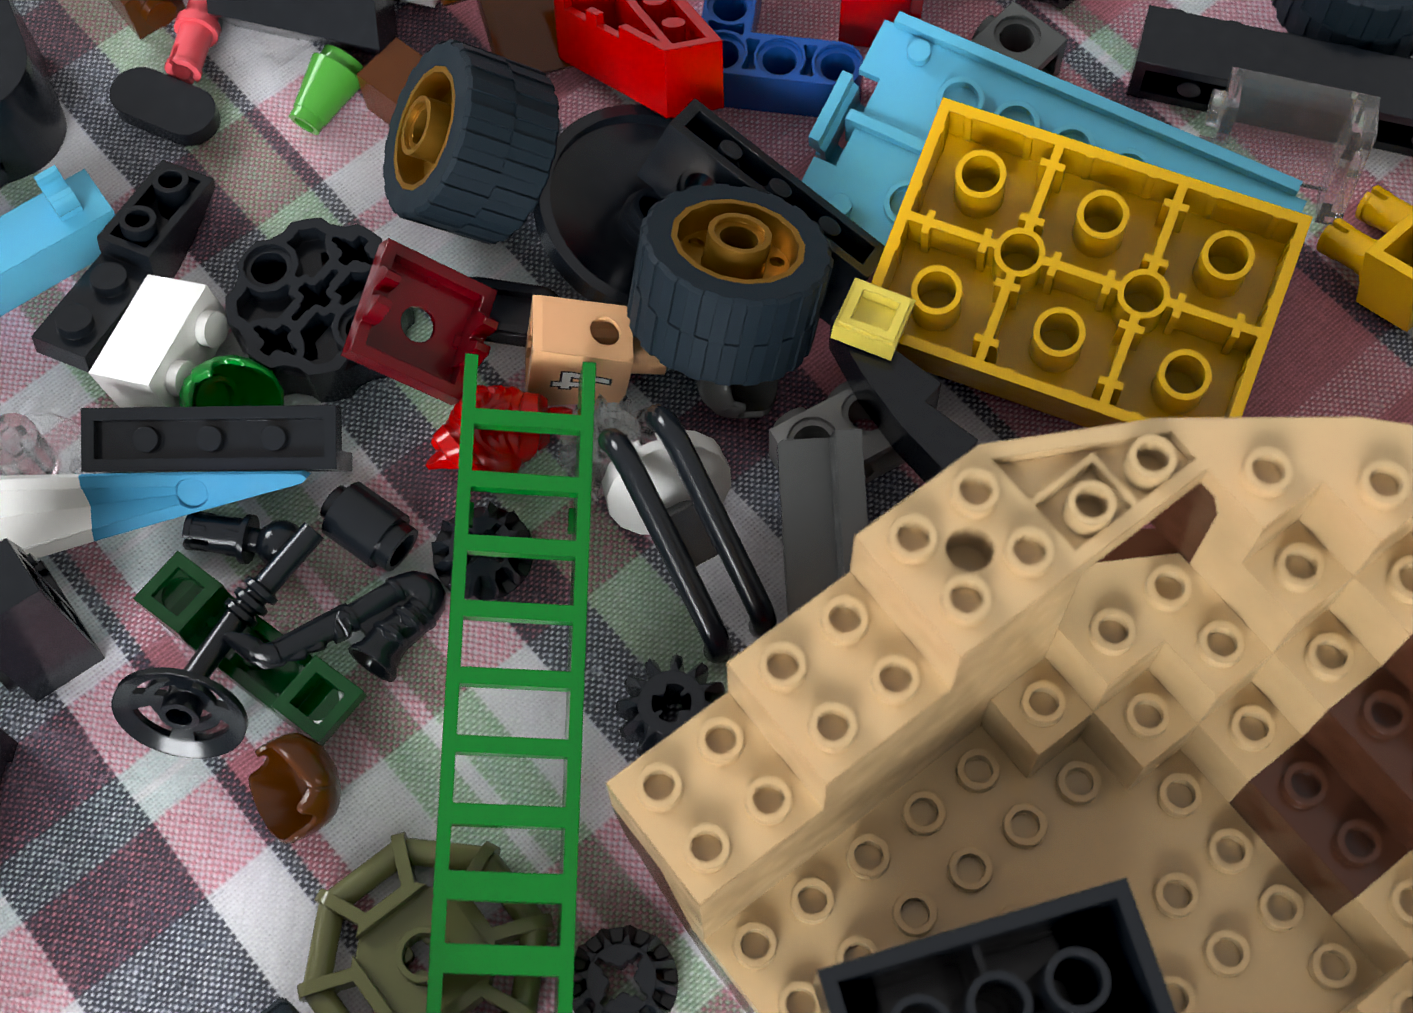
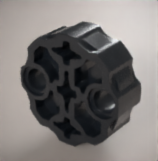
[225,217,414,403]

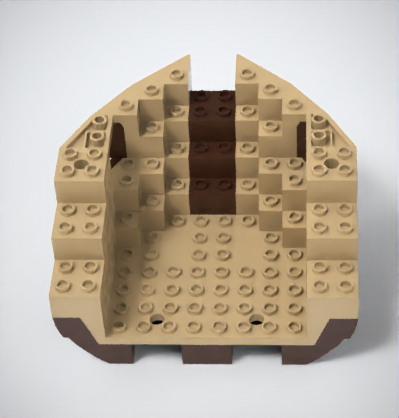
[606,417,1413,1013]

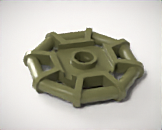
[297,832,554,1013]

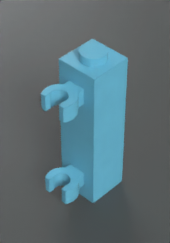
[0,165,116,317]

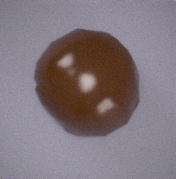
[248,733,341,844]

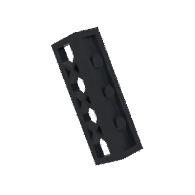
[81,405,352,474]

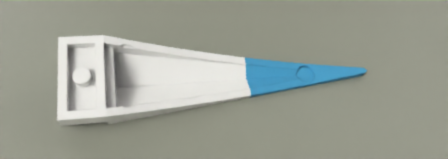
[0,470,311,559]

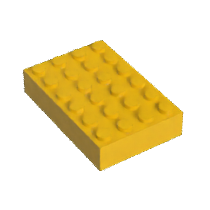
[871,97,1313,428]

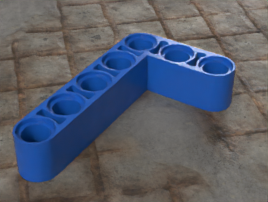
[702,0,863,117]

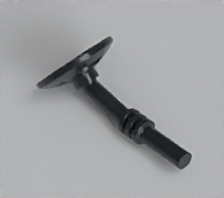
[111,522,324,759]

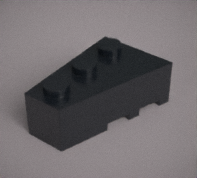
[207,0,398,56]
[0,538,105,702]

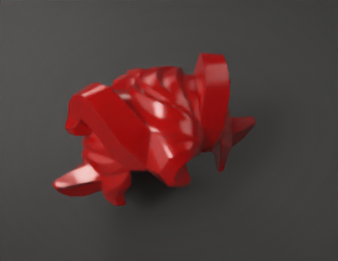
[425,385,573,473]

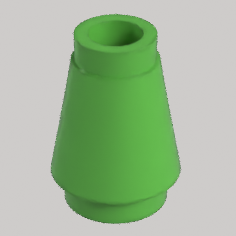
[289,44,364,135]

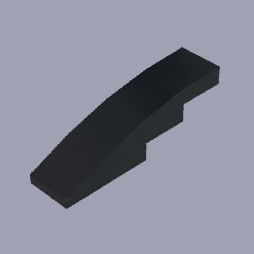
[829,309,978,483]

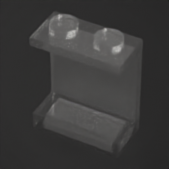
[1198,67,1380,226]

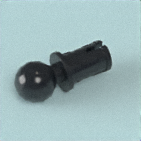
[182,511,299,564]

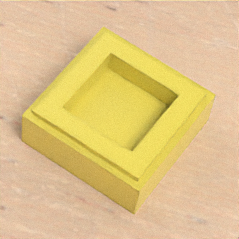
[830,277,916,361]

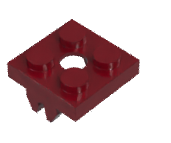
[341,238,499,405]

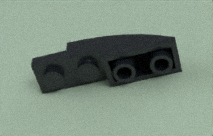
[31,159,215,373]

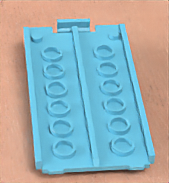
[802,11,1308,246]

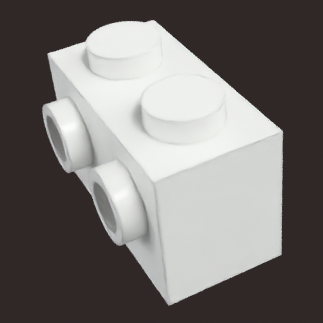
[89,274,230,408]

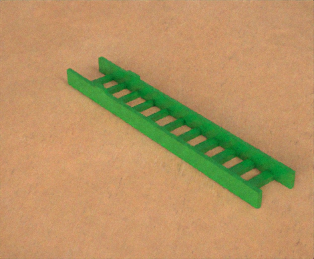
[426,353,596,1013]

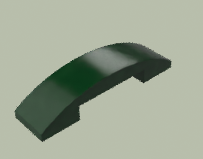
[133,551,367,746]

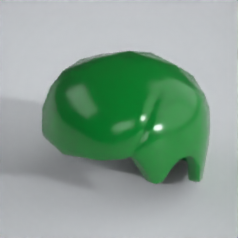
[179,355,284,407]

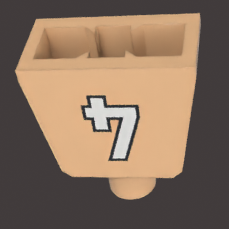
[525,295,666,405]

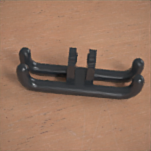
[598,404,777,664]

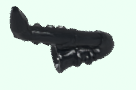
[223,570,446,682]

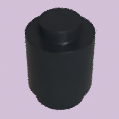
[320,482,418,572]

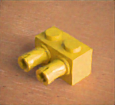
[1317,185,1413,332]

